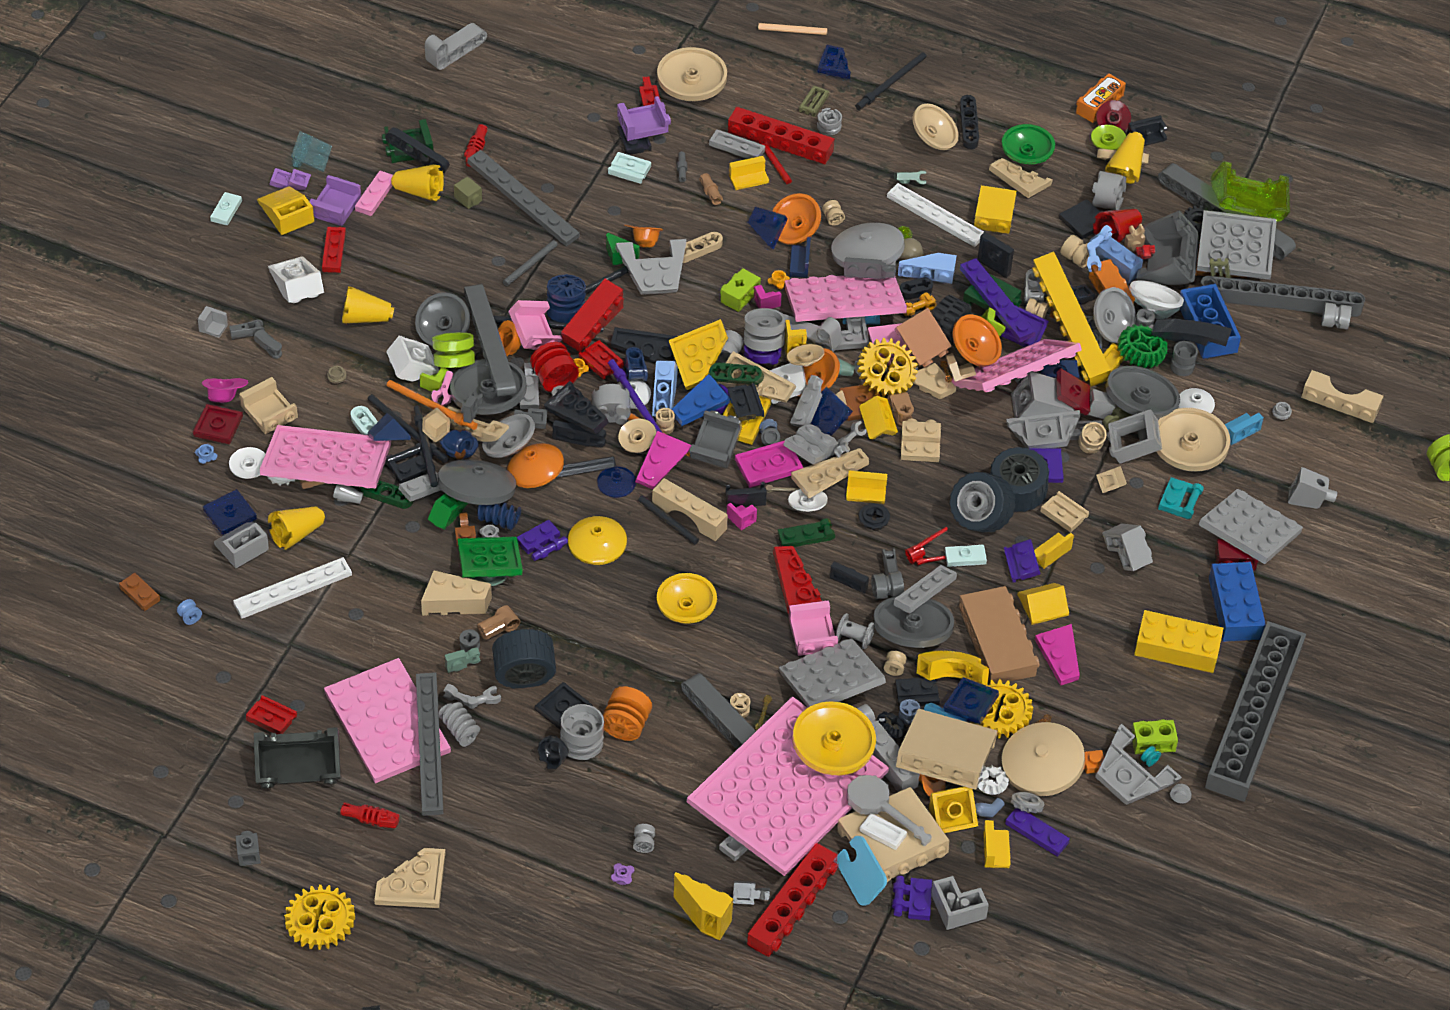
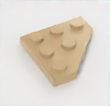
[375,848,446,908]

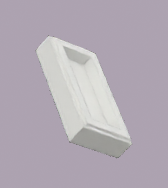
[860,813,907,850]

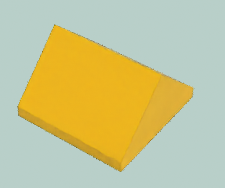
[1017,583,1069,625]
[929,786,978,833]

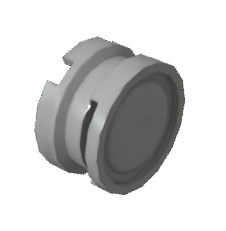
[817,108,842,135]

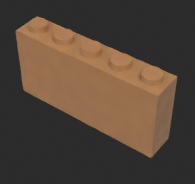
[959,586,1039,685]

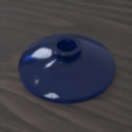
[597,466,636,498]

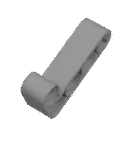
[425,23,487,70]
[783,314,842,352]

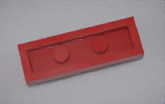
[322,227,346,273]

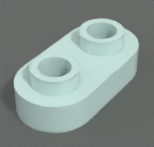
[351,406,378,435]

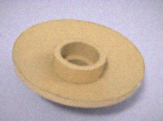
[787,344,824,366]
[618,419,657,453]

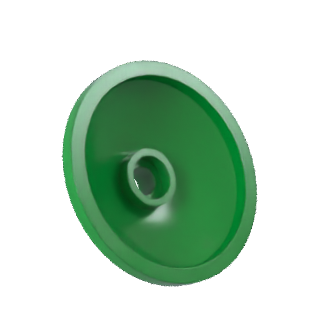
[1002,124,1055,165]

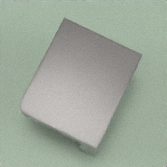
[198,306,228,338]
[1088,389,1115,419]

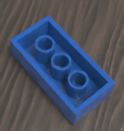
[1180,284,1241,359]
[1209,562,1266,642]

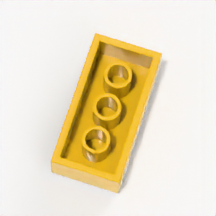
[1134,610,1223,673]

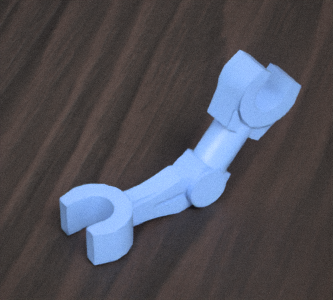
[1087,225,1112,272]

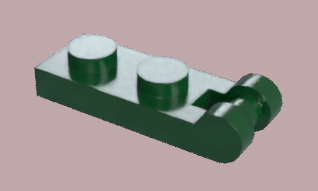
[777,518,835,547]

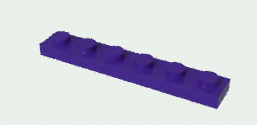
[960,258,1036,343]

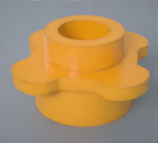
[768,270,790,289]
[573,358,589,377]

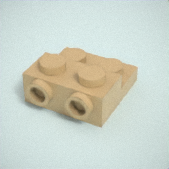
[901,418,941,462]

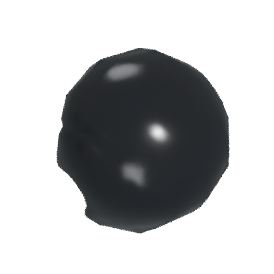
[537,735,568,769]

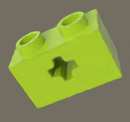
[720,268,761,312]

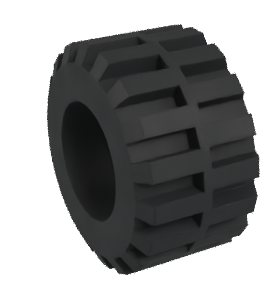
[932,295,971,345]

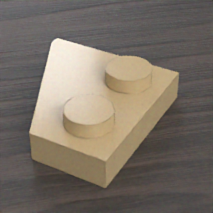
[912,363,956,399]

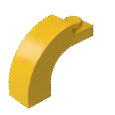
[916,651,989,688]

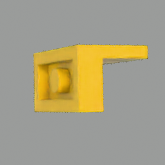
[729,156,769,190]
[784,320,807,361]
[859,396,898,440]
[846,470,887,504]
[1034,532,1074,569]
[983,820,1010,868]

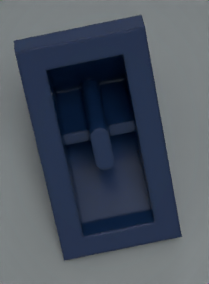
[368,413,411,441]

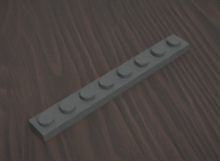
[467,150,580,246]
[416,673,444,816]

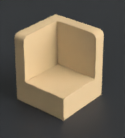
[422,408,450,443]
[1096,466,1127,493]

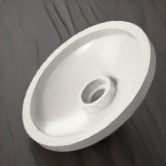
[1129,281,1184,312]

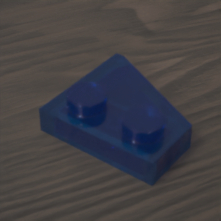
[818,45,851,79]
[748,207,788,249]

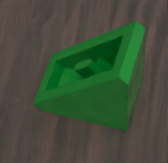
[606,233,640,265]

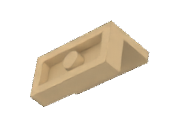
[945,353,976,382]

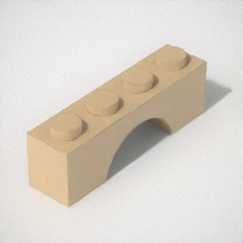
[1301,370,1383,423]
[652,478,728,541]

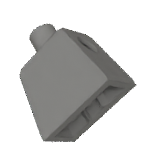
[1288,467,1337,509]

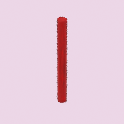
[757,140,792,185]

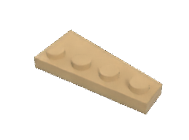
[716,351,796,403]
[791,448,869,499]

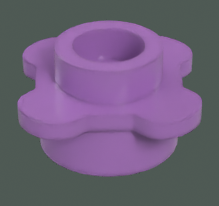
[611,863,634,885]

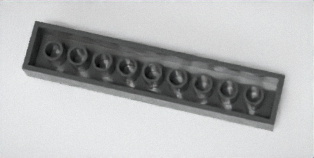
[1205,621,1306,802]

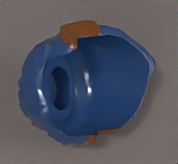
[440,429,479,460]

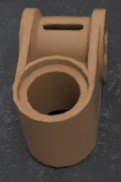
[887,392,914,427]

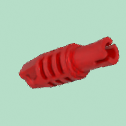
[464,124,487,167]
[341,802,400,828]

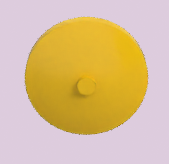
[792,701,876,775]

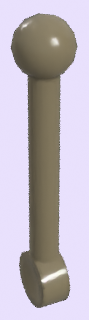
[765,485,800,493]

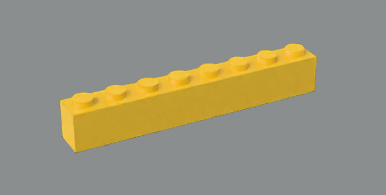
[1032,252,1111,387]

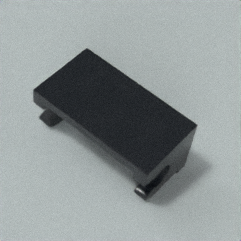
[1126,115,1167,146]
[725,482,767,508]

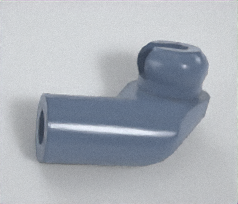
[975,798,1005,818]

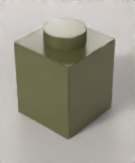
[454,176,482,209]

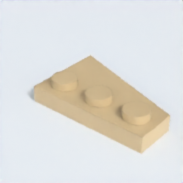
[989,158,1053,198]

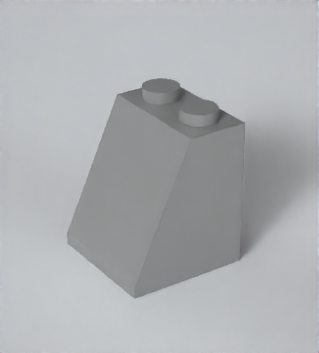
[1011,371,1074,418]

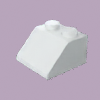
[386,336,439,382]

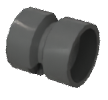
[1170,341,1198,376]
[871,571,904,600]

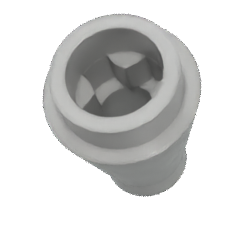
[333,484,364,504]

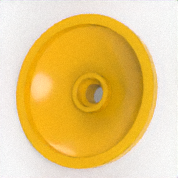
[568,516,627,565]
[657,573,717,623]

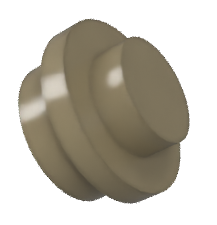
[327,365,346,383]

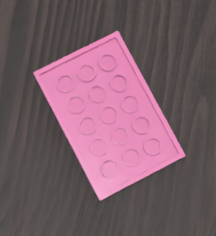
[784,275,907,322]
[949,339,1082,392]
[260,425,391,488]
[324,658,451,783]

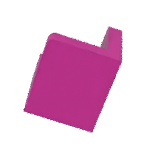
[754,285,782,309]
[727,503,757,531]

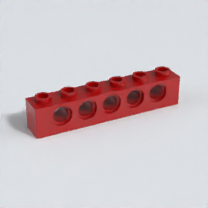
[728,107,835,165]
[747,843,839,957]

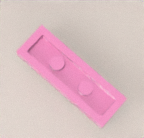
[355,171,393,216]

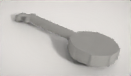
[847,775,932,846]

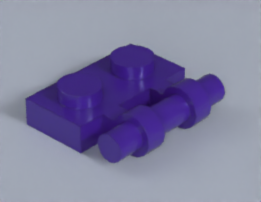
[517,520,568,561]
[892,876,932,920]

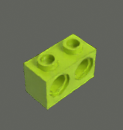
[1131,719,1178,754]

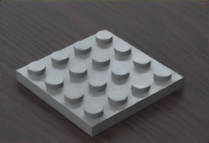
[1197,210,1277,280]
[1199,489,1303,564]
[779,638,886,708]

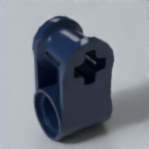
[624,347,648,382]

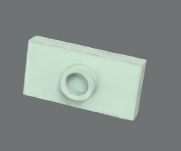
[210,192,242,226]
[944,545,987,567]

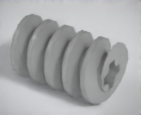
[439,702,480,747]

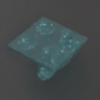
[291,131,332,172]

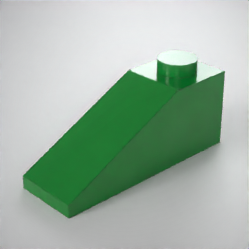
[427,493,468,529]

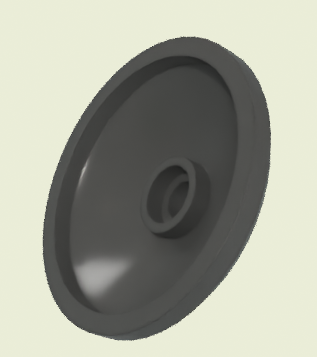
[415,293,470,346]

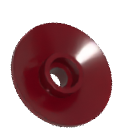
[1096,100,1131,131]

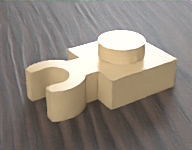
[1124,224,1145,252]

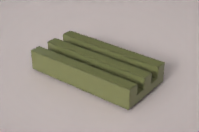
[799,86,829,117]
[1209,258,1231,278]

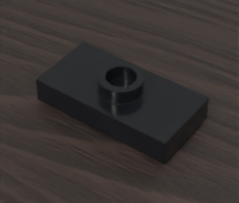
[1072,284,1096,304]
[830,561,869,594]

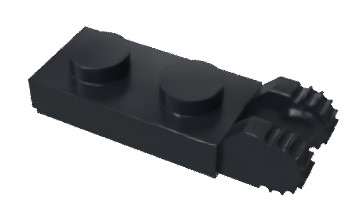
[552,420,606,448]

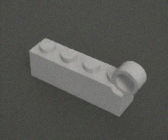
[857,704,920,792]

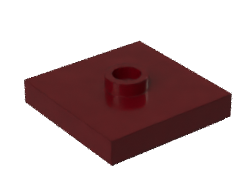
[1057,369,1090,415]
[193,404,243,445]

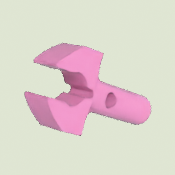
[431,371,453,407]

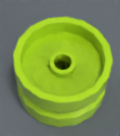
[432,332,475,368]
[1426,434,1450,481]

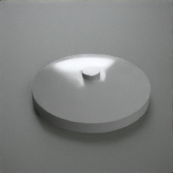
[831,223,905,267]

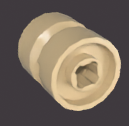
[1061,235,1089,268]
[1078,422,1107,454]

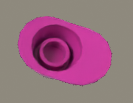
[202,378,248,403]

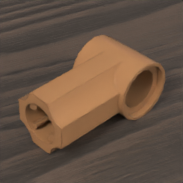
[477,605,521,640]

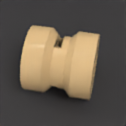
[822,200,845,225]
[1026,298,1048,319]
[656,408,675,434]

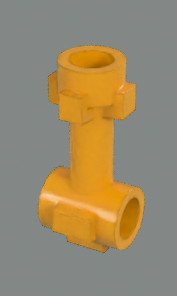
[903,293,936,316]

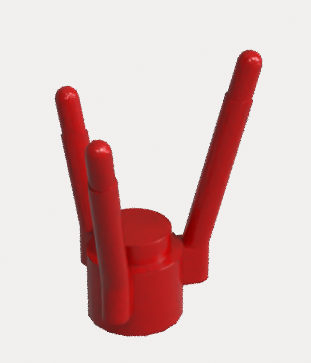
[905,527,948,566]

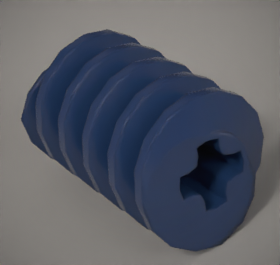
[477,502,521,530]

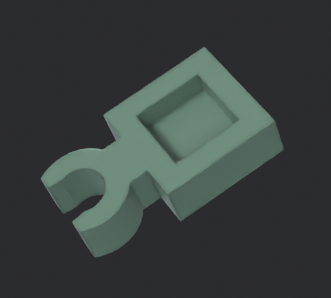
[445,648,481,673]

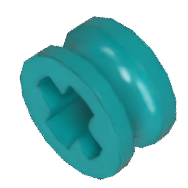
[1141,746,1161,767]

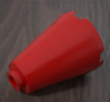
[1093,209,1142,243]

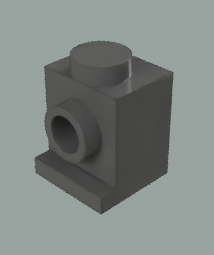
[236,831,261,866]

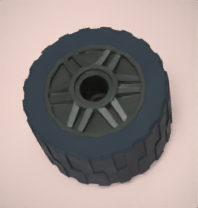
[990,447,1049,512]
[492,629,556,689]

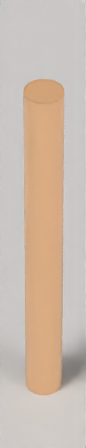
[758,23,827,35]

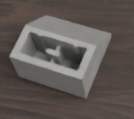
[214,523,269,568]

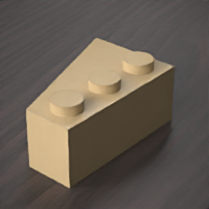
[421,571,492,616]

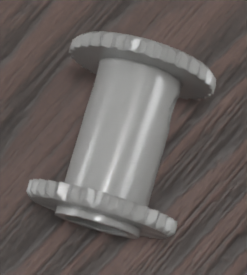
[836,614,874,649]

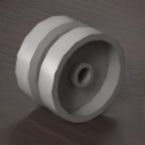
[744,308,785,351]

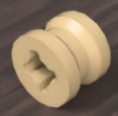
[884,651,907,676]
[730,693,750,718]

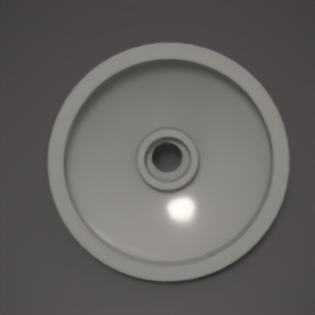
[1093,287,1136,343]
[482,414,535,458]

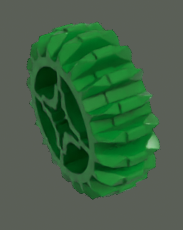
[1117,323,1168,369]

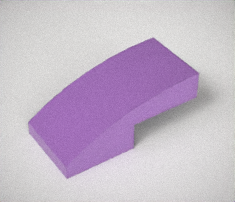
[270,168,311,190]

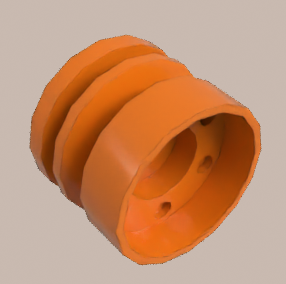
[603,686,652,741]

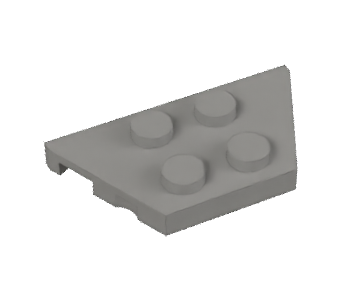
[1006,410,1080,448]

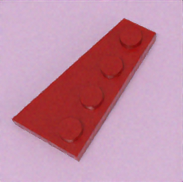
[773,546,822,614]

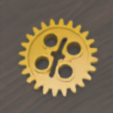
[857,338,918,397]
[966,679,1033,738]
[284,885,355,950]

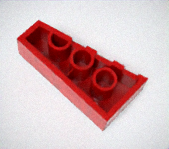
[561,279,624,352]

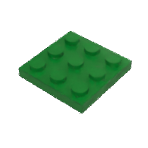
[457,537,523,578]

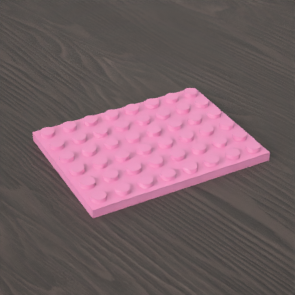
[687,697,889,876]

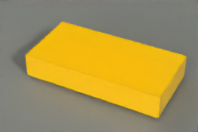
[1103,343,1124,372]

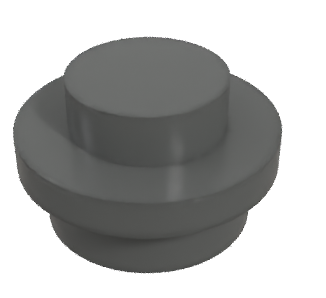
[761,428,780,446]

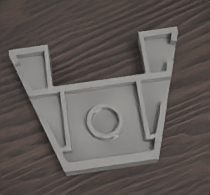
[615,239,686,294]
[1095,724,1182,805]

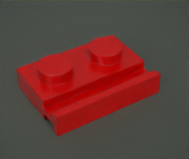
[579,340,624,380]
[246,695,297,734]

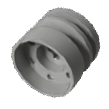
[560,704,604,760]

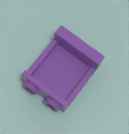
[617,96,671,141]
[309,175,361,226]

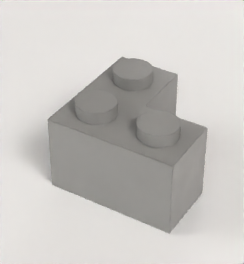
[1102,524,1153,571]
[931,876,989,930]

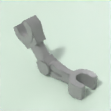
[833,421,867,458]
[443,684,501,709]

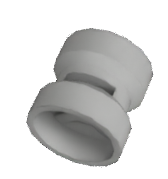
[633,824,655,853]

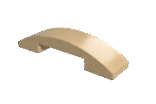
[448,406,509,442]

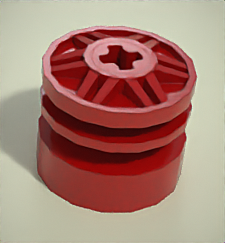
[530,341,579,392]

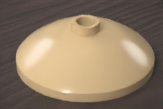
[913,104,958,150]

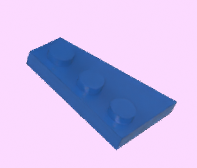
[672,374,730,426]

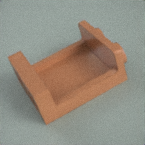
[894,308,951,368]

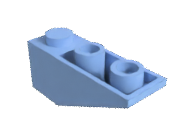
[898,253,957,284]
[652,361,678,417]

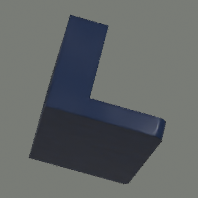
[789,237,811,278]

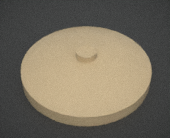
[657,47,727,101]
[1156,408,1230,471]
[1002,722,1085,796]

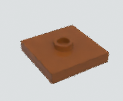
[839,384,880,421]

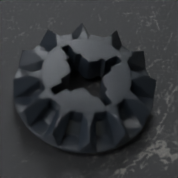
[859,503,890,530]
[876,711,907,739]

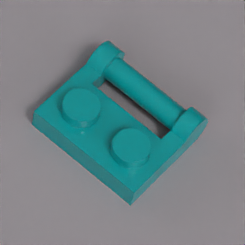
[1158,477,1204,519]

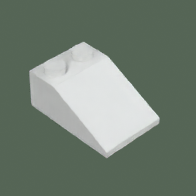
[268,256,324,303]

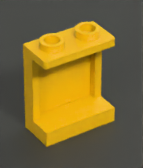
[974,185,1017,234]

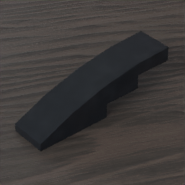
[1151,319,1232,347]

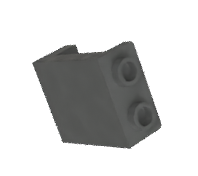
[690,410,742,469]

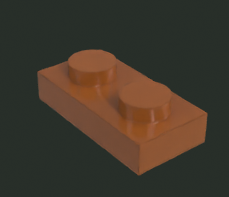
[119,573,161,611]

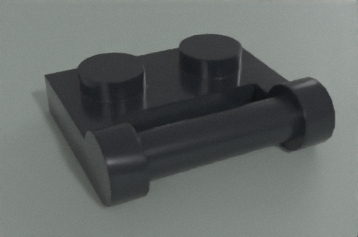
[386,442,436,484]

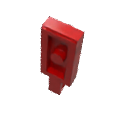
[639,76,660,106]
[1134,245,1155,260]

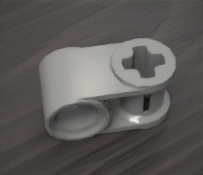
[1024,269,1044,303]

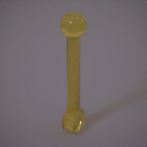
[755,695,772,731]

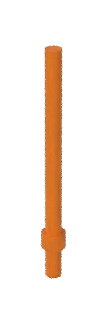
[387,380,478,430]

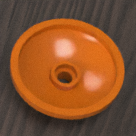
[769,193,821,245]
[953,314,1002,367]
[797,348,840,397]
[507,443,564,488]

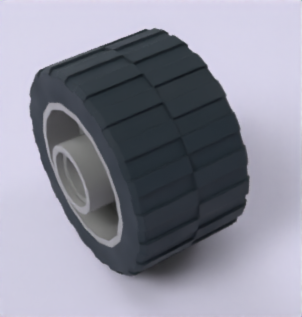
[949,472,1016,532]

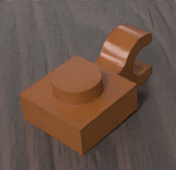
[455,513,476,548]

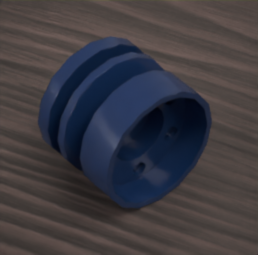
[546,274,586,323]

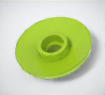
[1091,125,1126,150]

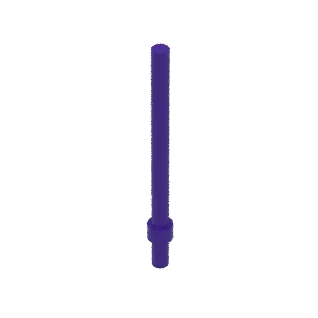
[608,359,663,433]

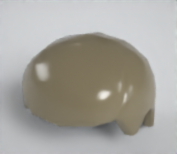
[898,238,924,261]

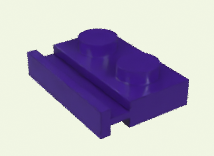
[1004,539,1041,583]

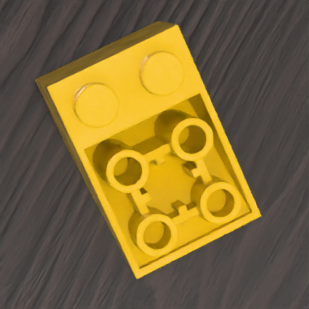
[257,186,314,235]
[674,872,733,940]

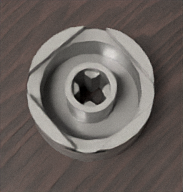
[1092,171,1126,210]
[591,384,631,425]

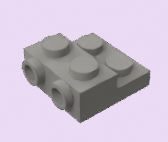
[783,424,839,465]

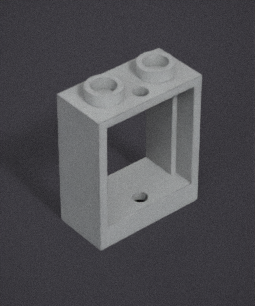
[1107,409,1162,464]

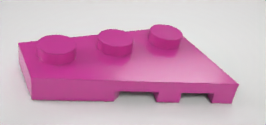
[635,431,692,489]
[1035,624,1080,686]

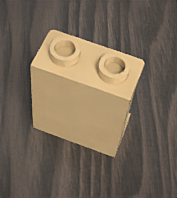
[239,377,298,435]

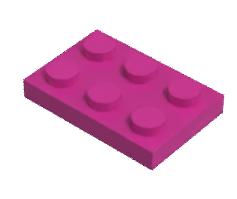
[735,441,803,488]

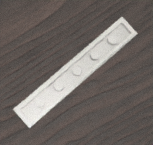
[887,183,984,247]
[233,557,352,619]

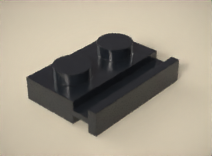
[617,126,652,155]
[728,383,764,421]
[895,677,940,708]

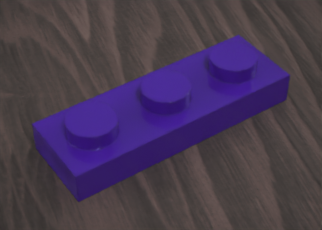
[1005,808,1070,857]

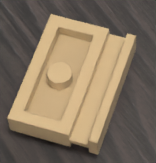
[1040,491,1089,533]

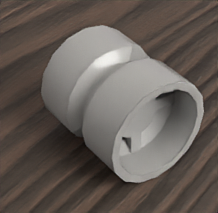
[1321,302,1352,330]
[716,330,744,363]

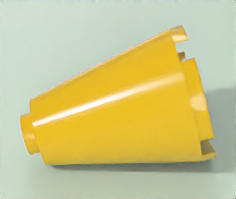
[1105,132,1145,184]
[391,165,444,201]
[342,286,394,324]
[268,506,325,550]

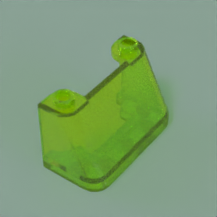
[1211,161,1290,222]

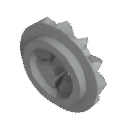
[1011,792,1044,813]

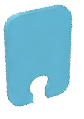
[837,836,887,906]

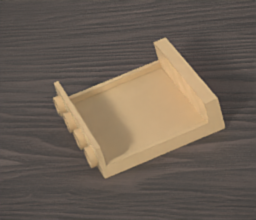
[896,709,997,790]
[837,787,949,882]

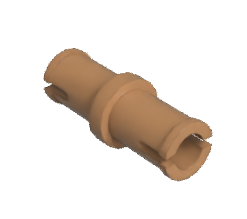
[699,173,723,205]

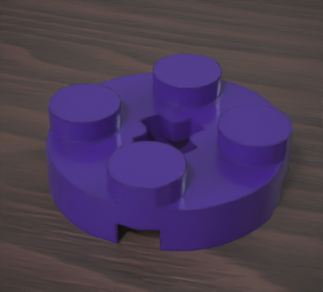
[744,345,781,365]

